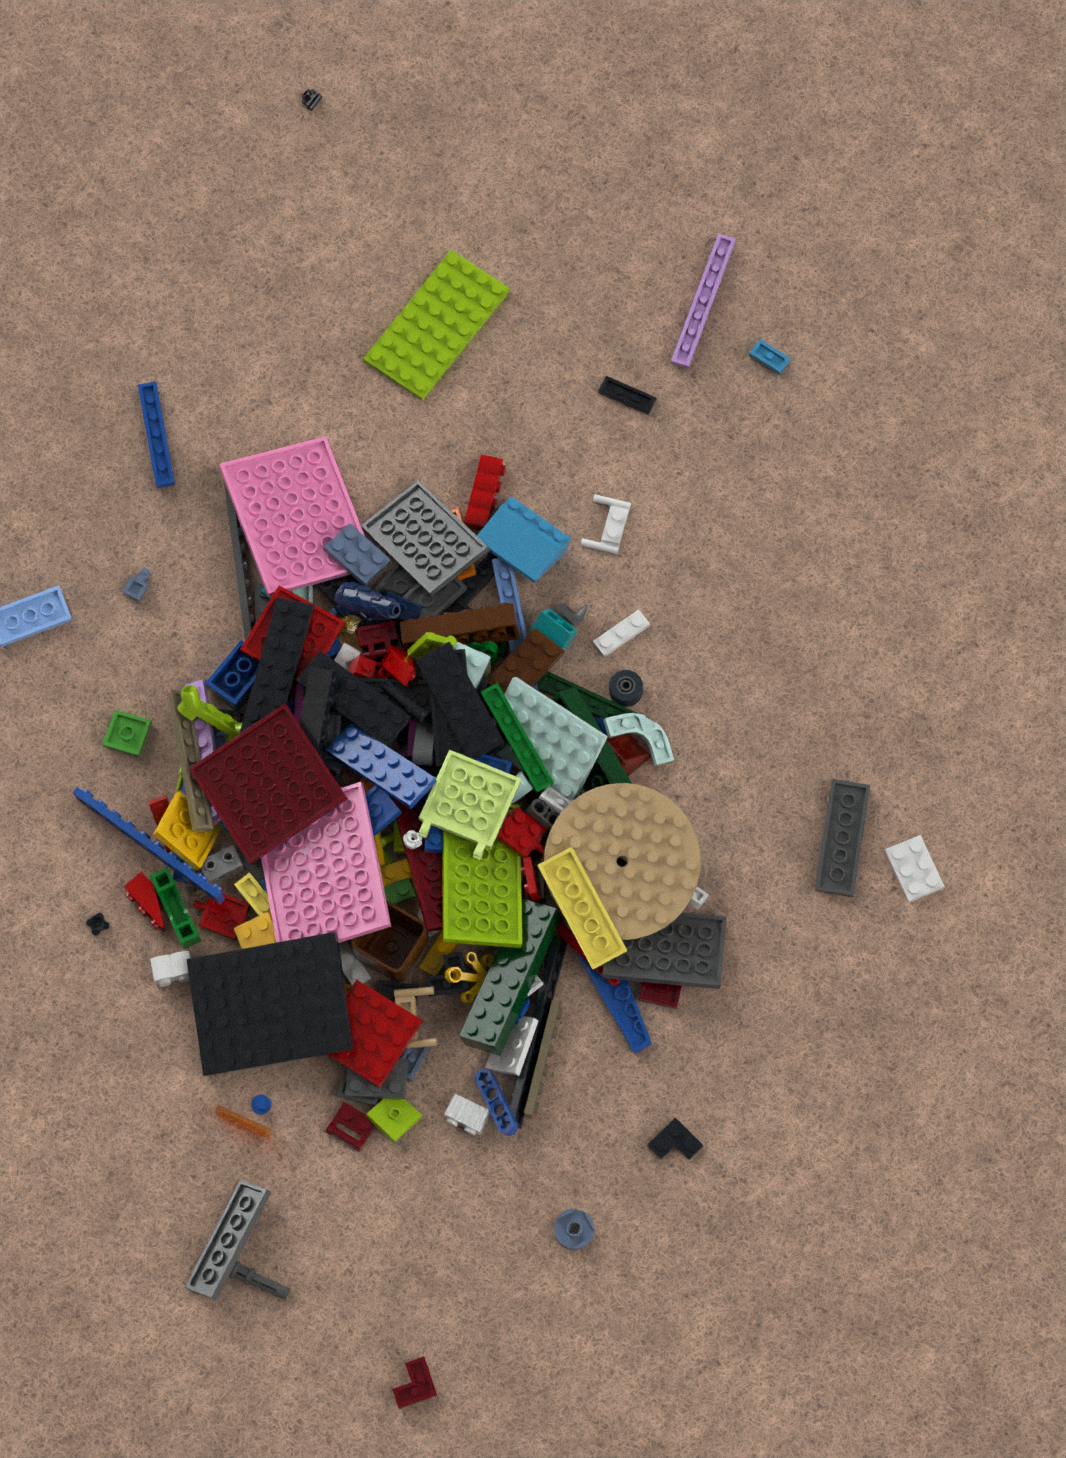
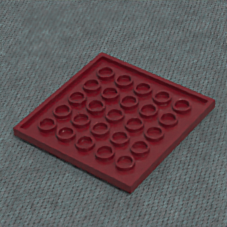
[189,704,348,864]

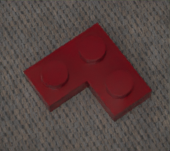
[392,1356,437,1409]

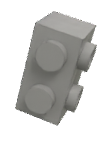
[201,845,245,885]

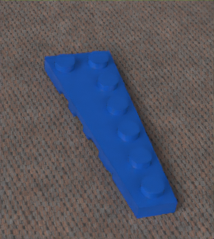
[576,952,652,1054]

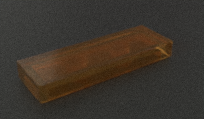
[215,1105,273,1139]

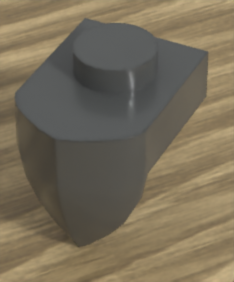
[556,602,588,626]

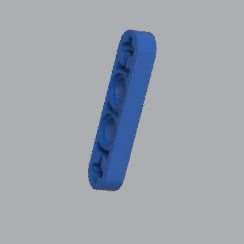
[475,1068,518,1136]

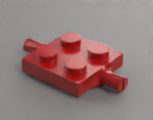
[496,806,547,858]
[193,893,250,941]

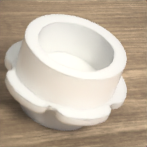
[403,830,422,849]

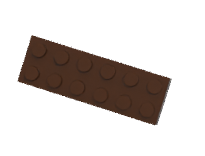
[400,602,520,652]

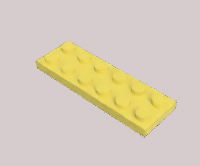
[538,847,627,970]

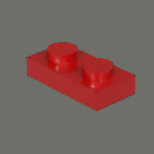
[521,857,540,901]

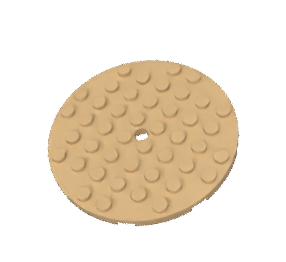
[544,783,701,940]

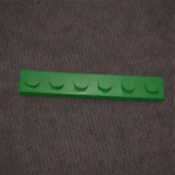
[480,683,554,793]

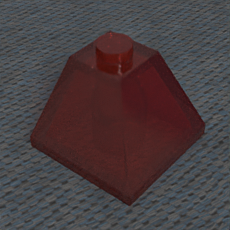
[606,734,651,776]

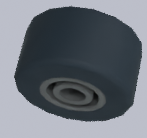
[609,670,643,707]

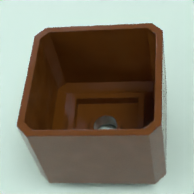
[351,900,429,982]

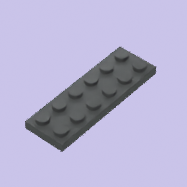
[815,779,870,897]
[185,1180,271,1301]

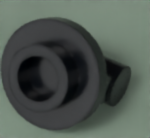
[301,89,322,111]

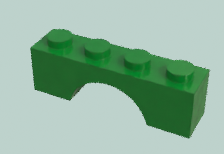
[150,868,202,949]

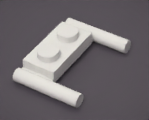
[581,494,631,554]

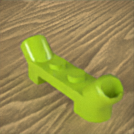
[177,685,242,742]

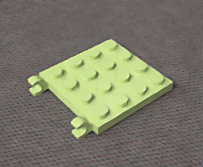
[419,750,521,860]

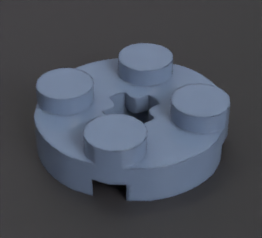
[554,1209,594,1250]

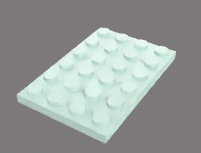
[492,677,608,801]

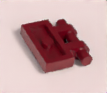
[357,621,399,660]

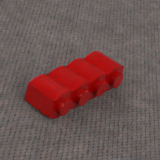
[464,454,506,531]

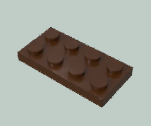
[487,628,564,694]

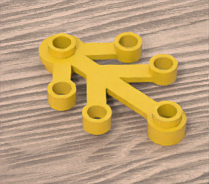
[445,952,494,1003]

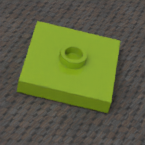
[366,1099,422,1143]

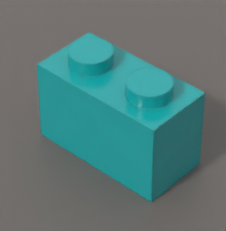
[531,608,578,650]

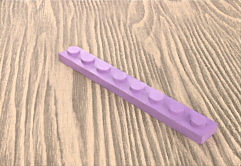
[671,233,736,369]
[185,679,222,826]

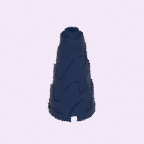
[334,581,401,620]

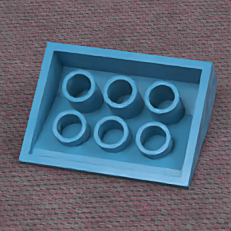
[477,496,571,583]

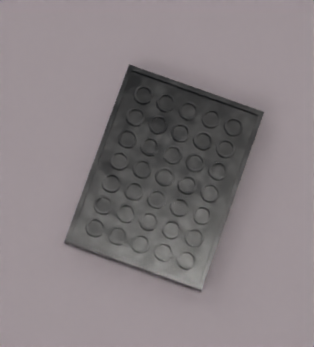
[187,932,355,1076]

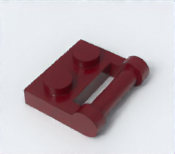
[325,1102,376,1152]

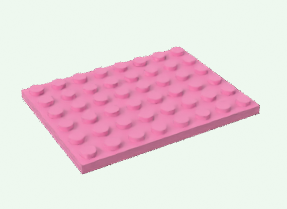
[219,436,364,597]
[261,782,391,943]

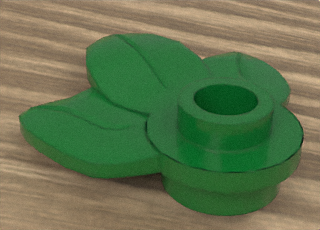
[465,641,498,665]

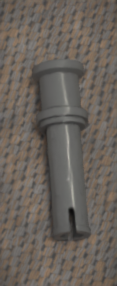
[229,1261,290,1300]

